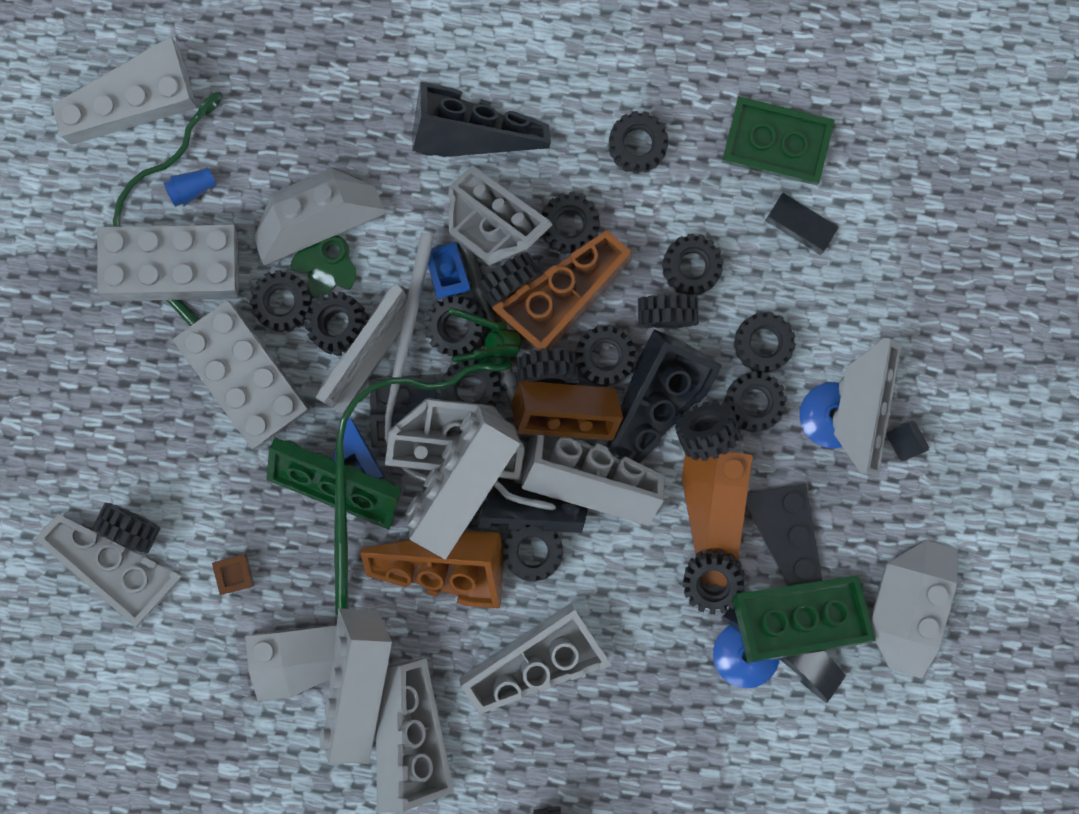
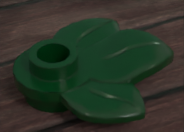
[290,235,356,298]

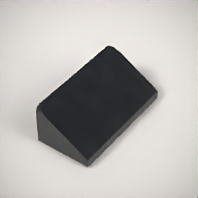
[765,192,838,255]

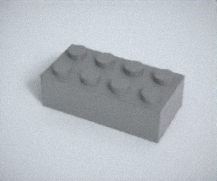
[97,225,239,302]
[172,300,311,449]
[406,405,520,560]

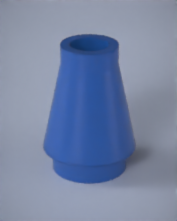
[163,167,216,207]

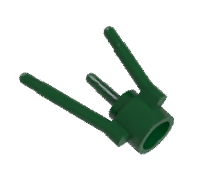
[448,307,521,362]

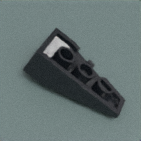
[412,82,551,157]
[606,329,722,464]

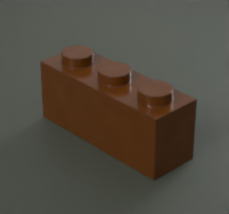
[511,380,623,440]

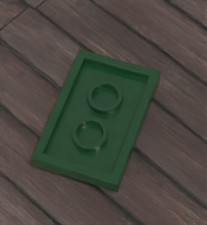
[722,96,835,186]

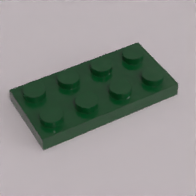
[266,437,402,530]
[732,575,876,664]

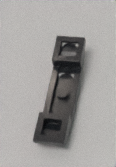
[721,592,846,703]

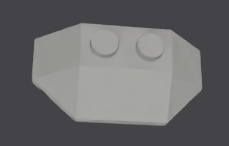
[449,165,552,265]
[254,168,386,265]
[833,338,902,478]
[385,398,524,479]
[870,540,958,678]

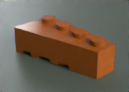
[492,230,632,352]

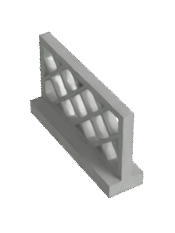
[315,284,407,414]

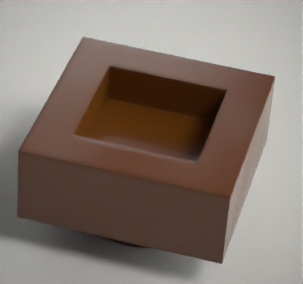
[212,554,255,595]

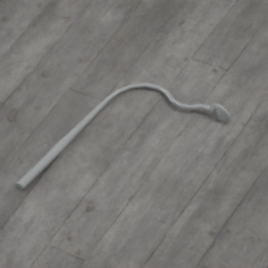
[385,233,556,510]

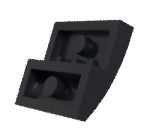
[369,374,437,448]

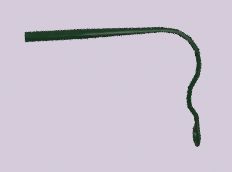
[113,92,223,326]
[334,356,512,615]

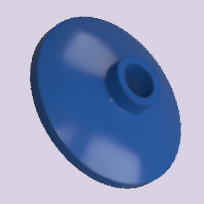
[800,382,842,448]
[713,625,779,688]

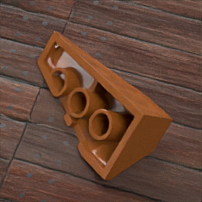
[682,452,753,586]
[360,531,504,609]

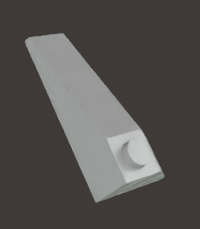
[245,619,385,701]

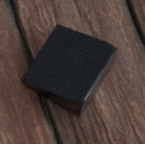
[886,420,930,461]

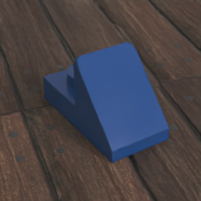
[428,242,470,300]
[332,417,385,479]

